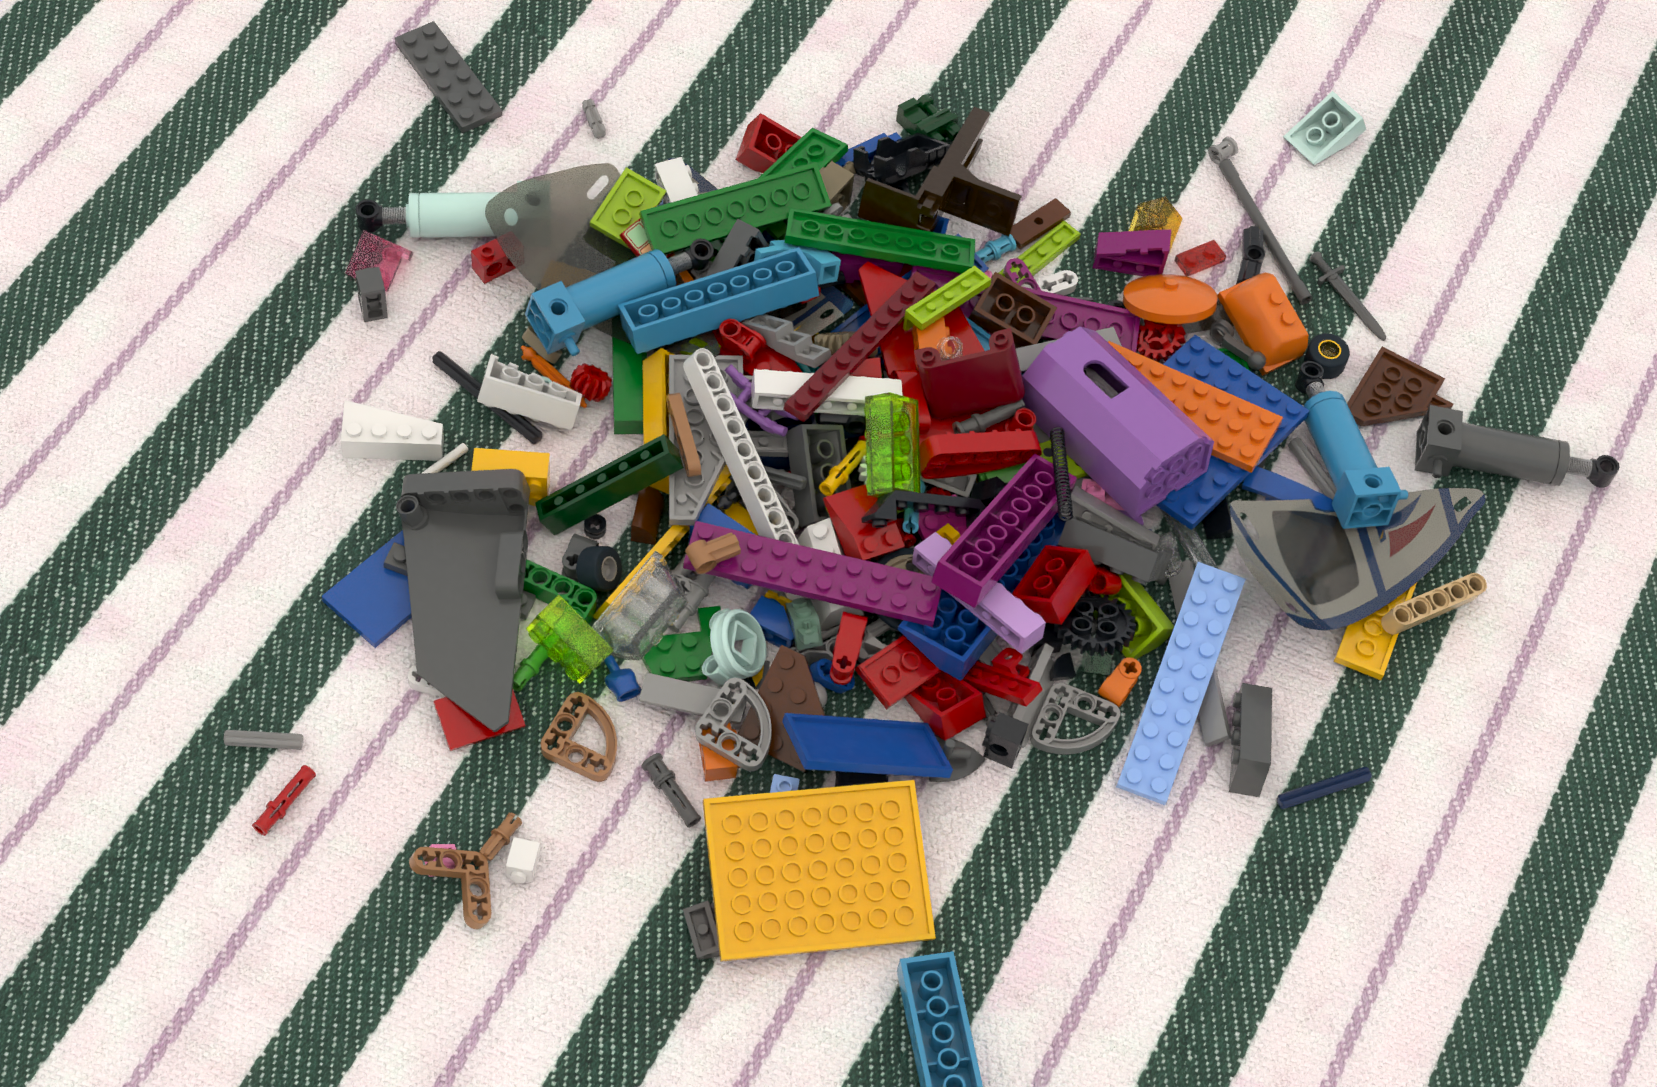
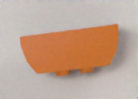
[1217,272,1308,376]

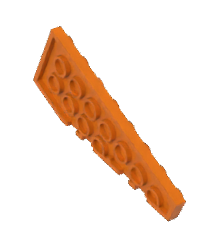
[1108,341,1283,473]

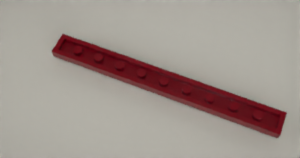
[783,271,936,422]

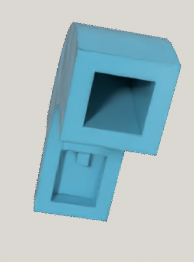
[754,240,841,285]

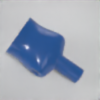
[604,655,642,702]

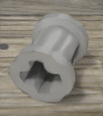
[1208,136,1238,164]

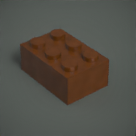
[968,272,1057,348]

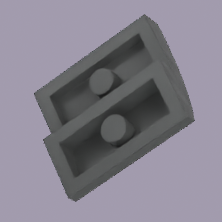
[683,900,720,960]

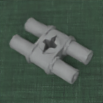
[645,554,716,633]

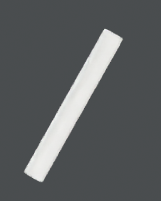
[422,443,468,473]

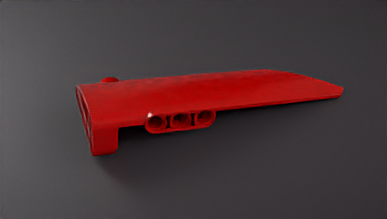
[858,261,1042,479]

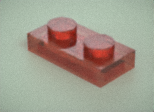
[1174,240,1226,277]

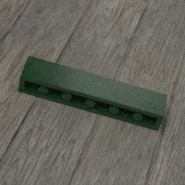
[535,434,684,535]

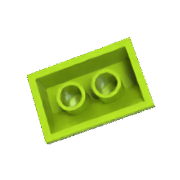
[1093,573,1174,659]

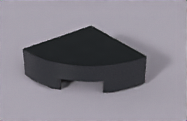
[1049,652,1076,681]

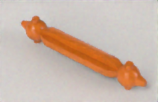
[521,345,587,408]

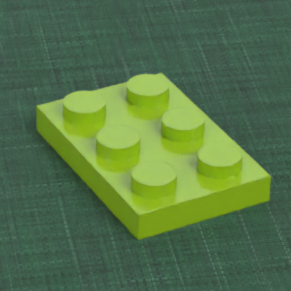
[589,167,667,249]

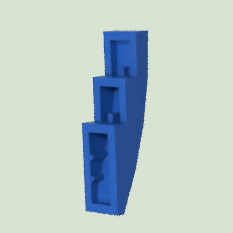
[1242,467,1338,528]

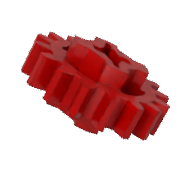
[1137,319,1186,362]

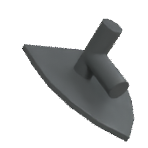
[929,736,986,782]

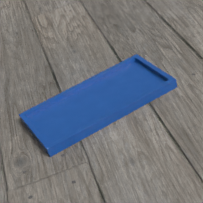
[322,530,412,648]
[782,713,953,778]

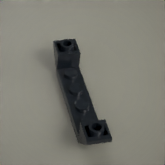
[861,490,986,528]

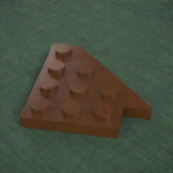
[1347,346,1454,426]
[737,645,825,773]

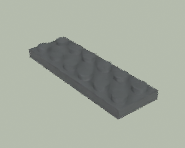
[395,21,502,133]

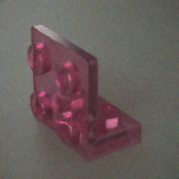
[345,230,414,292]

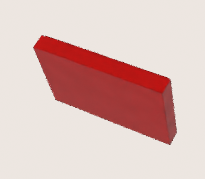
[855,635,942,710]
[433,689,526,751]

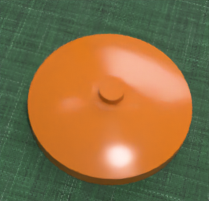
[1123,274,1217,324]

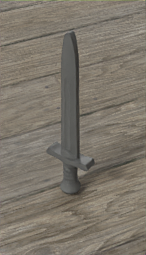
[1310,252,1386,341]

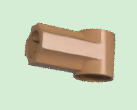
[685,533,741,574]

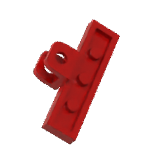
[963,647,1043,707]

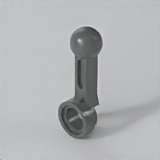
[1210,319,1266,370]

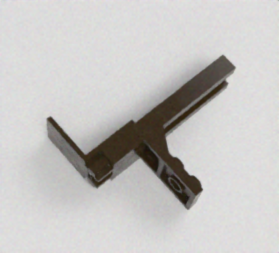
[858,107,1022,237]

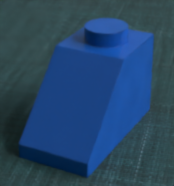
[750,595,794,649]

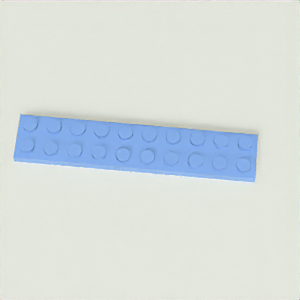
[1116,562,1245,805]

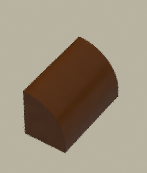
[631,486,665,545]

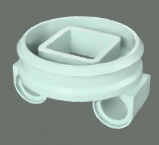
[702,608,766,687]

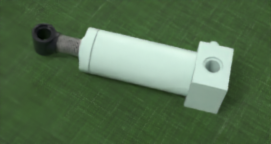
[356,179,552,247]

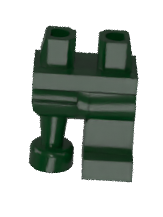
[896,94,961,143]

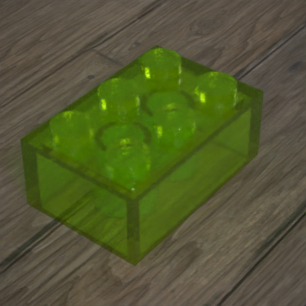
[526,595,614,684]

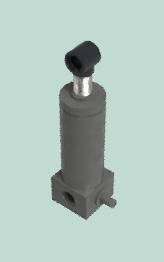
[1415,405,1620,488]

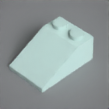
[1283,91,1366,165]

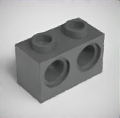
[355,267,388,322]

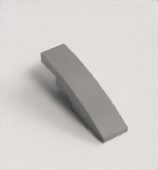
[741,314,831,368]

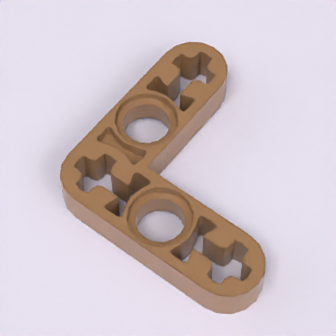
[409,847,492,929]

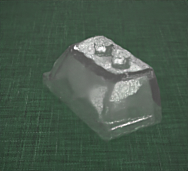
[590,551,688,660]

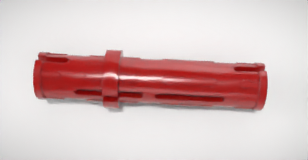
[252,765,316,836]

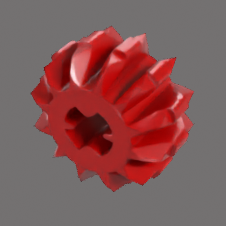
[569,363,612,402]

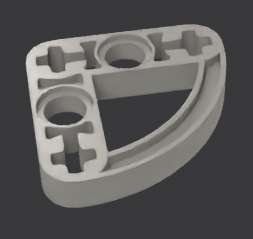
[695,678,771,771]
[1030,683,1120,754]

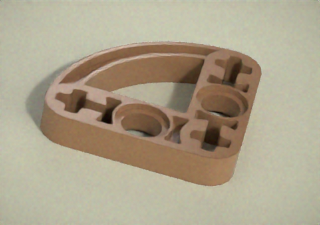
[541,692,617,782]

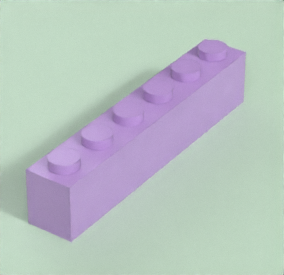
[912,532,1046,654]

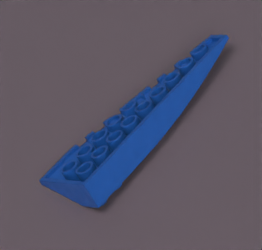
[898,512,1067,681]

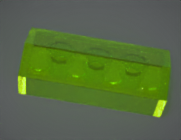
[864,392,921,498]

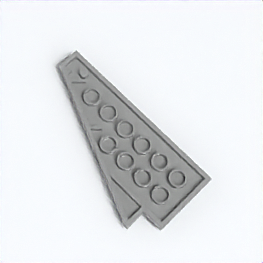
[669,355,754,525]

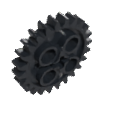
[1053,592,1136,657]

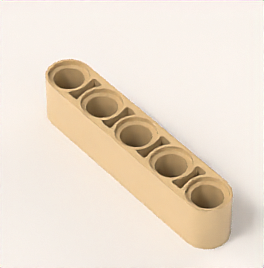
[1381,573,1487,634]

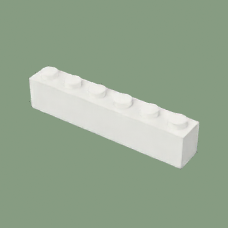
[751,369,903,418]

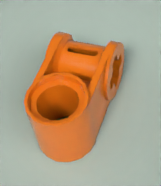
[1097,657,1142,708]

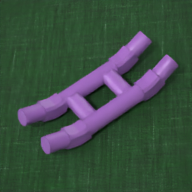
[724,364,799,437]

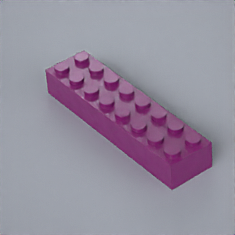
[931,454,1077,608]

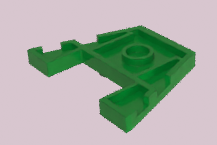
[622,606,721,682]

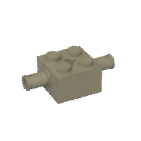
[818,161,856,216]

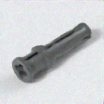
[952,399,1025,434]
[641,753,701,827]

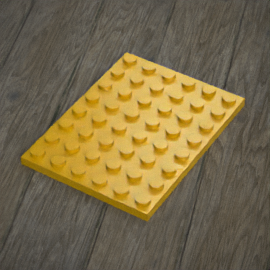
[702,780,936,962]

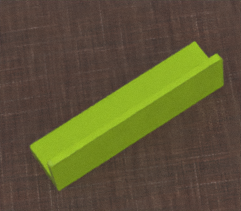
[903,266,991,331]

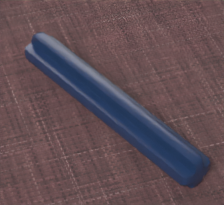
[1276,766,1372,809]

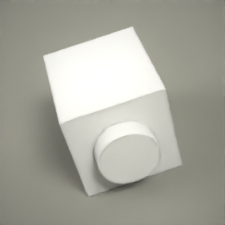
[506,837,540,883]

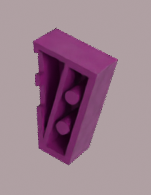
[1093,229,1171,276]

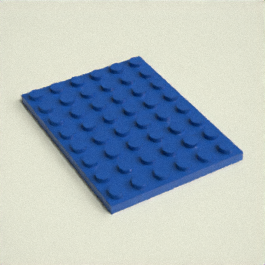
[1156,335,1310,530]

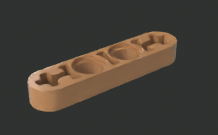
[666,393,701,477]

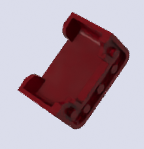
[914,328,1025,419]

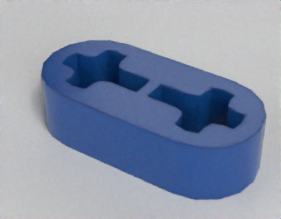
[810,658,855,693]

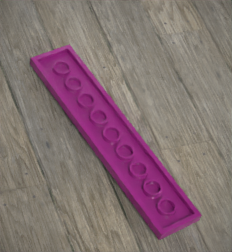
[910,266,1140,352]
[683,521,942,627]

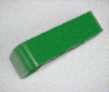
[523,560,597,639]

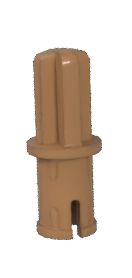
[479,813,522,861]

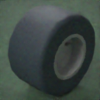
[576,546,622,592]

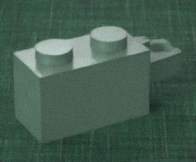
[785,598,823,650]

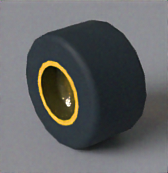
[1304,333,1350,379]

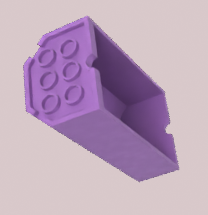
[1022,327,1214,519]

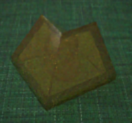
[1129,197,1183,253]

